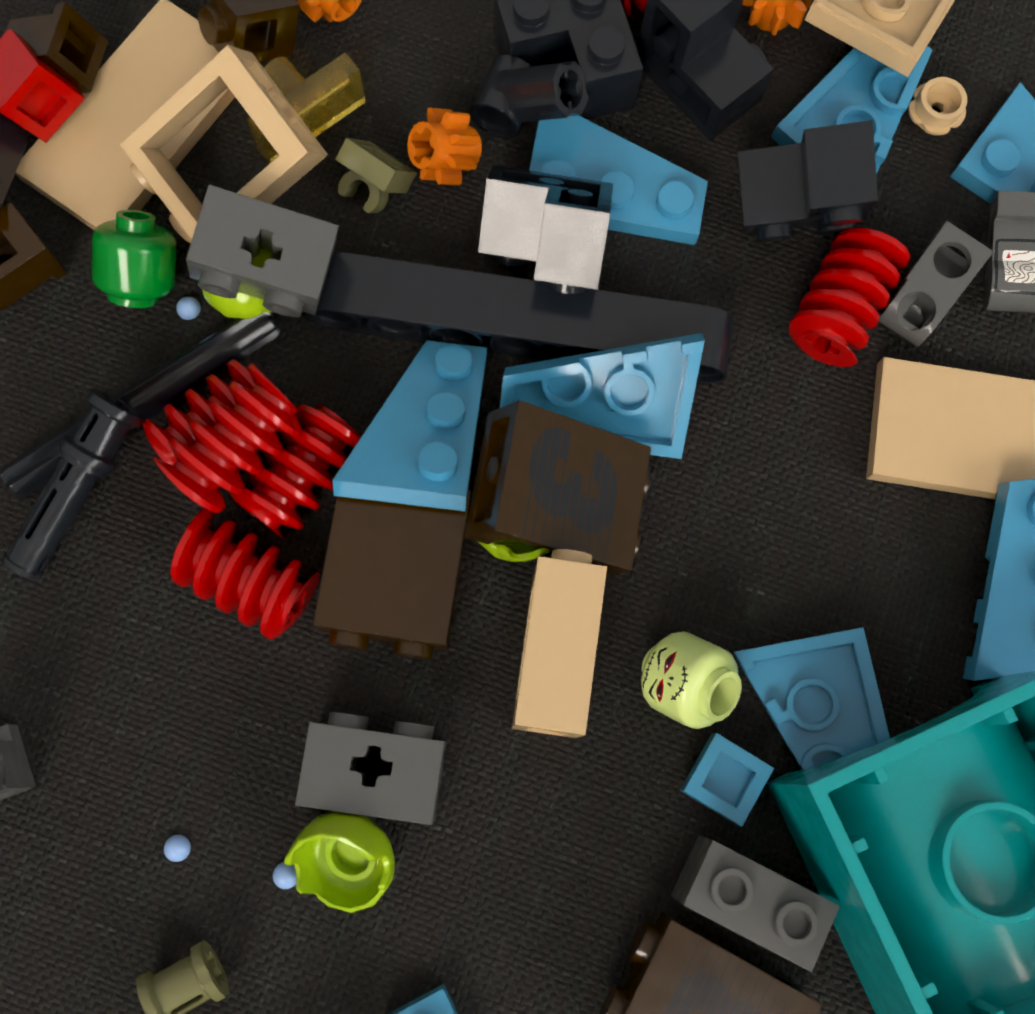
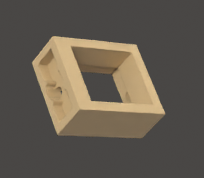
[119,45,328,243]
[511,549,607,738]

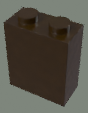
[313,490,471,660]

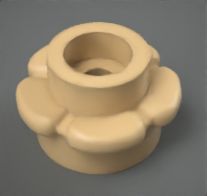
[908,77,967,135]

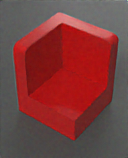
[0,29,85,143]

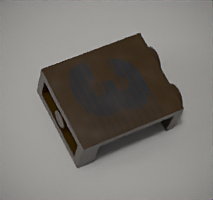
[464,400,651,574]
[599,911,822,1014]

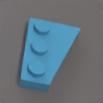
[771,45,932,175]
[950,82,1035,204]
[529,115,708,245]
[500,333,705,459]
[333,340,487,511]
[963,479,1035,681]
[733,627,890,770]

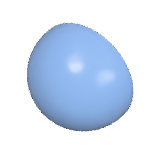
[176,296,201,320]
[164,835,191,862]
[273,862,296,889]

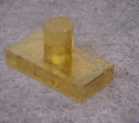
[247,52,366,164]

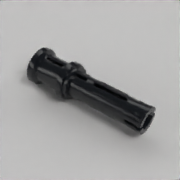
[1,388,144,579]

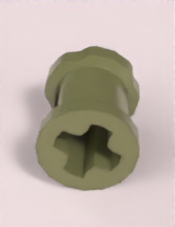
[136,940,230,1014]

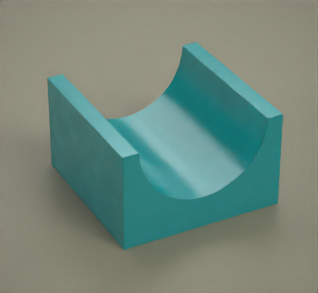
[767,671,1035,1014]

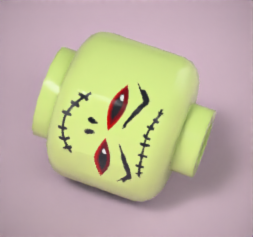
[641,631,742,729]

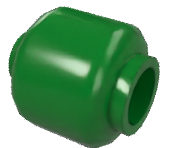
[92,210,177,308]

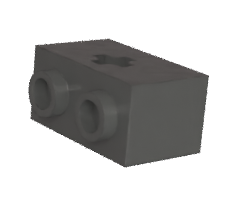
[186,185,339,317]
[295,712,447,825]
[671,835,840,972]

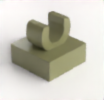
[335,138,417,213]

